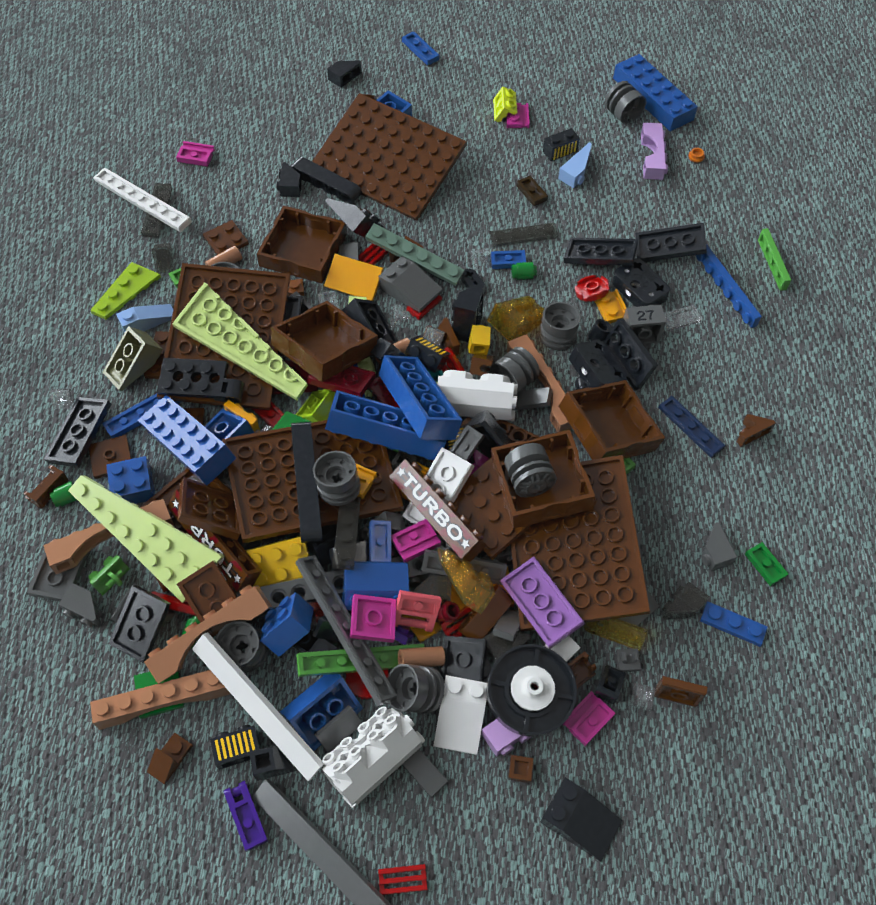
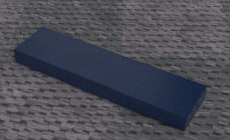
[658,396,725,458]

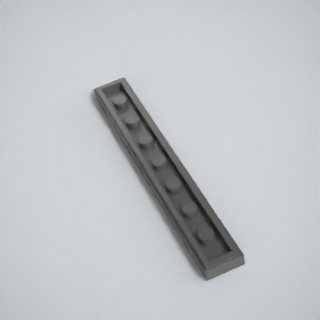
[295,555,398,707]
[252,779,391,905]

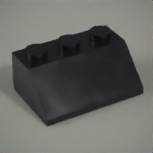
[451,283,485,342]
[342,298,398,356]
[463,410,514,459]

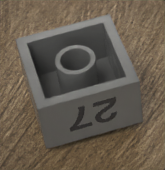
[623,305,666,344]

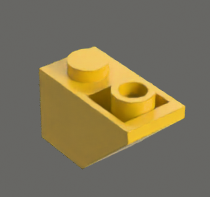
[467,325,491,355]

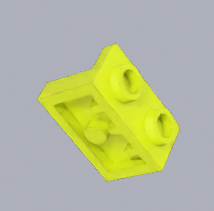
[493,87,517,122]

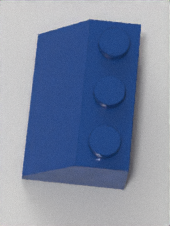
[204,409,254,441]
[342,561,409,610]
[280,674,363,751]

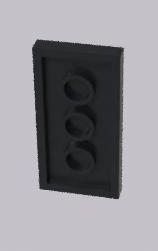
[635,222,707,262]
[564,237,638,266]
[44,397,112,467]

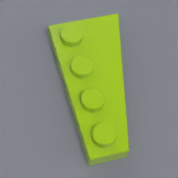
[90,262,161,320]

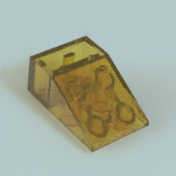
[487,296,544,341]
[438,548,496,614]

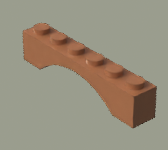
[507,334,572,432]
[43,499,175,574]
[144,585,272,684]
[90,670,231,730]

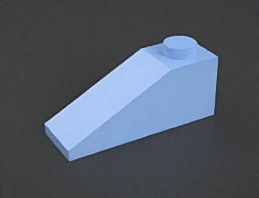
[558,142,592,188]
[116,304,173,332]

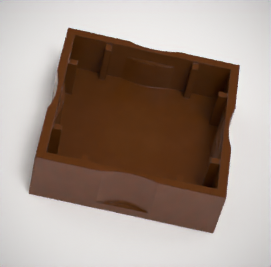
[257,205,347,283]
[271,301,378,382]
[558,380,665,460]
[491,429,595,529]

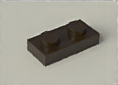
[516,175,548,206]

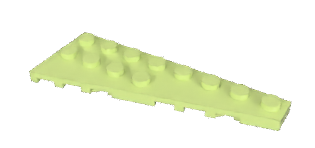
[172,282,308,400]
[68,475,224,603]

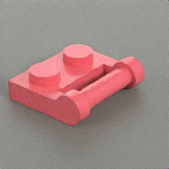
[395,590,442,632]

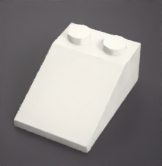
[433,675,487,755]

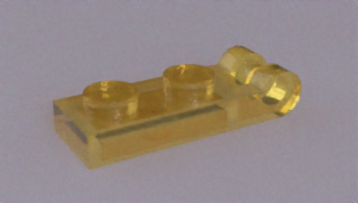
[584,619,648,651]

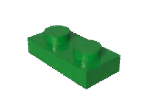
[744,542,788,587]

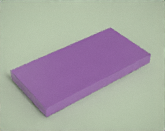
[500,556,585,649]

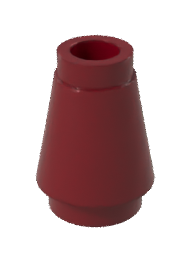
[436,601,460,622]

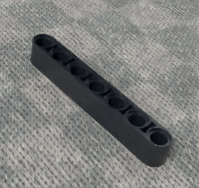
[291,422,322,543]

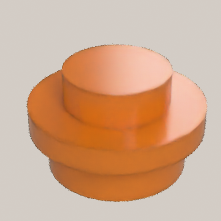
[688,148,705,163]

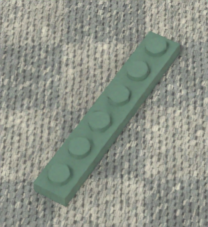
[365,223,464,286]

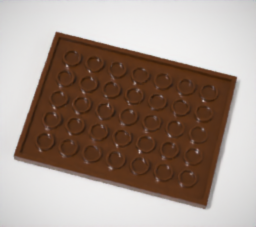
[312,93,467,221]
[157,263,291,410]
[222,420,404,543]
[511,455,650,631]

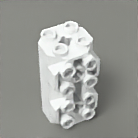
[437,370,518,421]
[322,707,425,809]

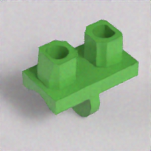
[88,555,130,596]

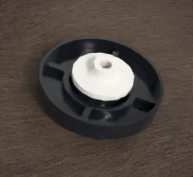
[486,644,577,737]

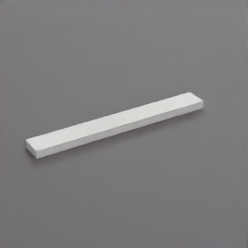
[93,168,192,233]
[192,632,324,781]

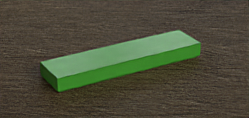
[758,228,791,291]

